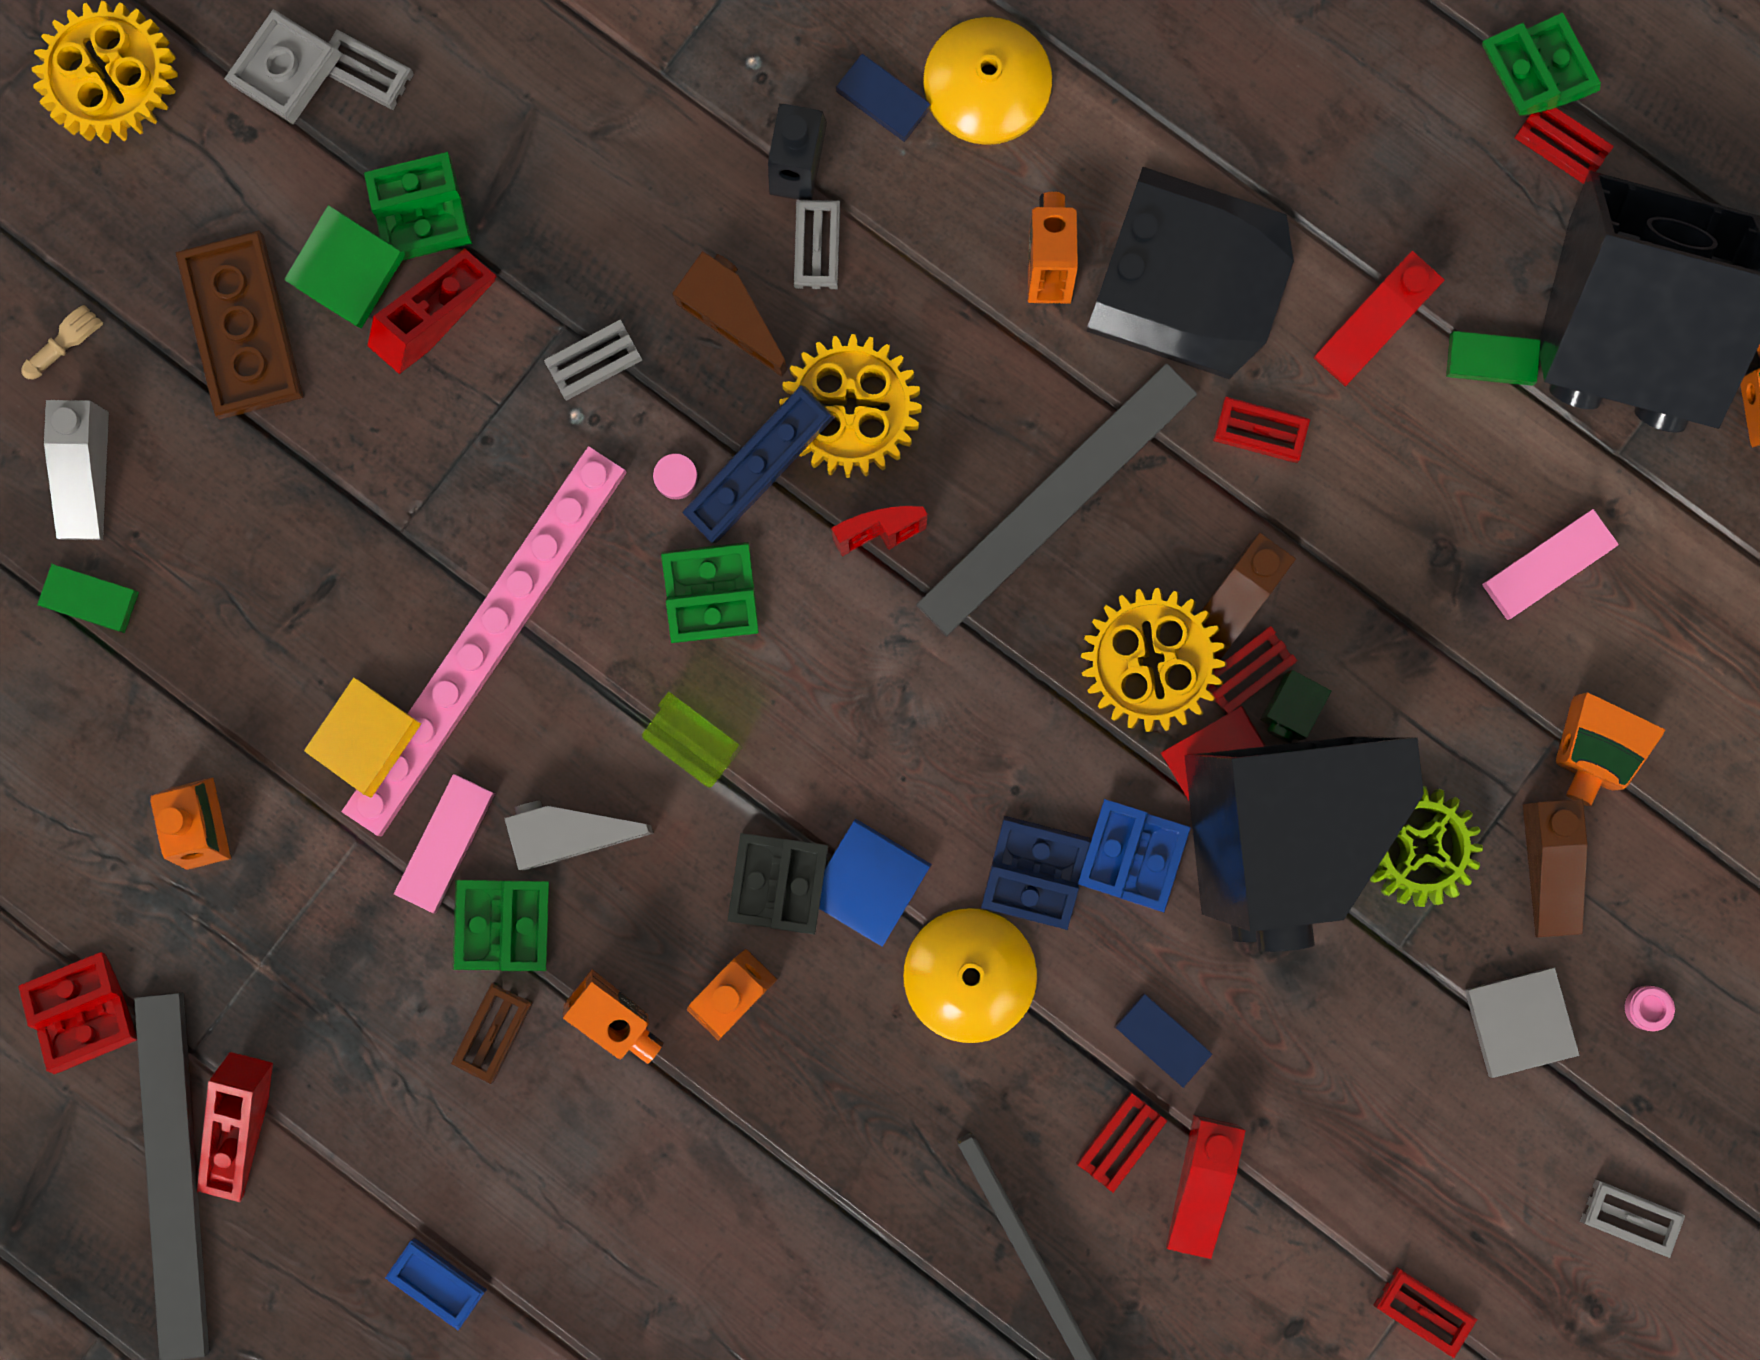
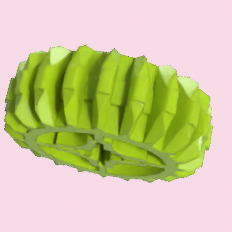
[1370,786,1483,907]

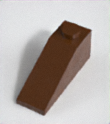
[672,251,787,377]
[1177,533,1296,660]
[1523,799,1588,937]

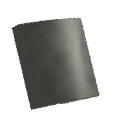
[727,833,828,935]

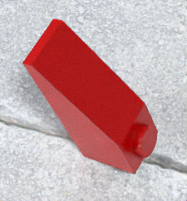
[367,248,496,374]
[1314,251,1445,387]
[197,1052,273,1202]
[1166,1115,1246,1259]

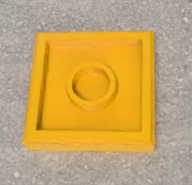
[304,678,422,798]

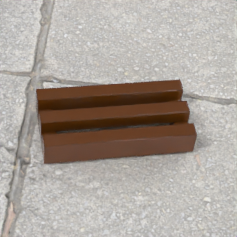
[451,982,533,1084]

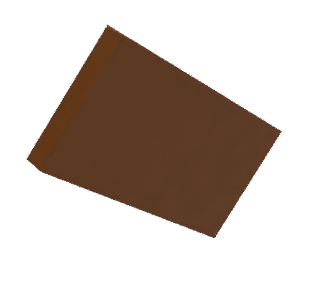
[175,230,304,420]

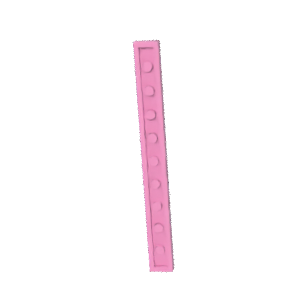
[341,446,627,837]

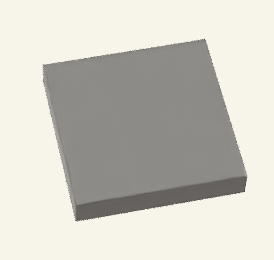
[224,9,342,124]
[1465,967,1580,1078]

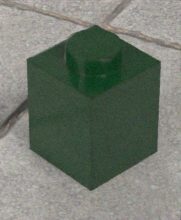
[1260,670,1332,743]

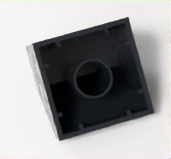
[1539,171,1760,433]
[1184,736,1424,952]

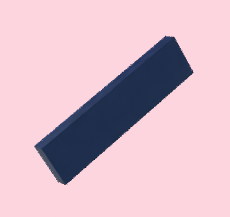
[682,385,835,543]

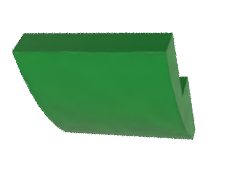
[1482,13,1601,116]
[364,152,472,261]
[284,205,406,329]
[661,542,759,643]
[452,880,549,971]

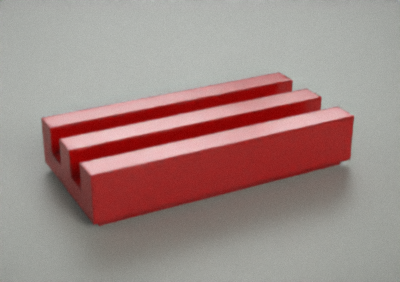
[1514,108,1614,184]
[1213,397,1310,463]
[1208,626,1298,715]
[1076,1092,1167,1193]
[1374,1267,1478,1358]

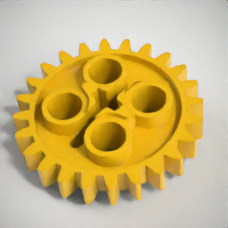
[32,1,178,143]
[779,334,922,478]
[1081,588,1227,732]

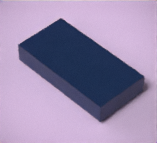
[836,54,931,142]
[1114,993,1212,1088]

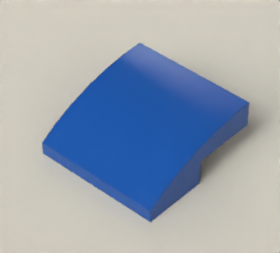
[1078,799,1191,913]
[819,819,932,947]

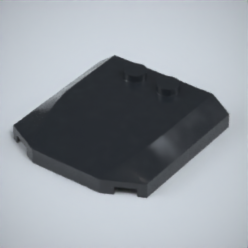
[1086,167,1294,380]

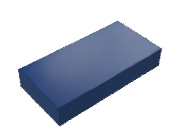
[385,1238,487,1330]

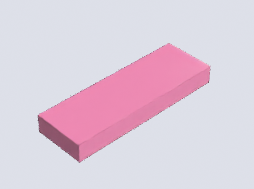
[1482,509,1619,620]
[394,774,495,913]

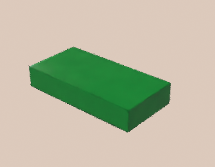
[1446,331,1540,386]
[37,564,139,633]

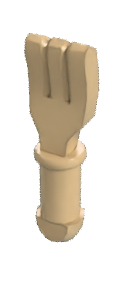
[21,305,103,380]

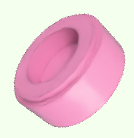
[653,454,698,499]
[1625,985,1675,1031]

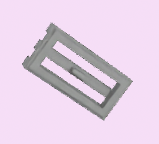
[328,29,414,110]
[794,200,840,289]
[544,319,642,401]
[1580,1179,1685,1258]

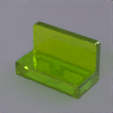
[642,691,743,788]

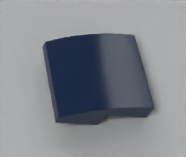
[981,816,1090,930]

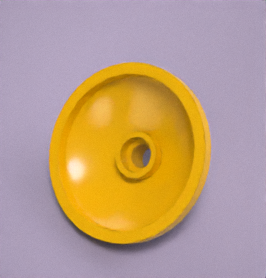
[924,17,1052,145]
[903,908,1037,1043]

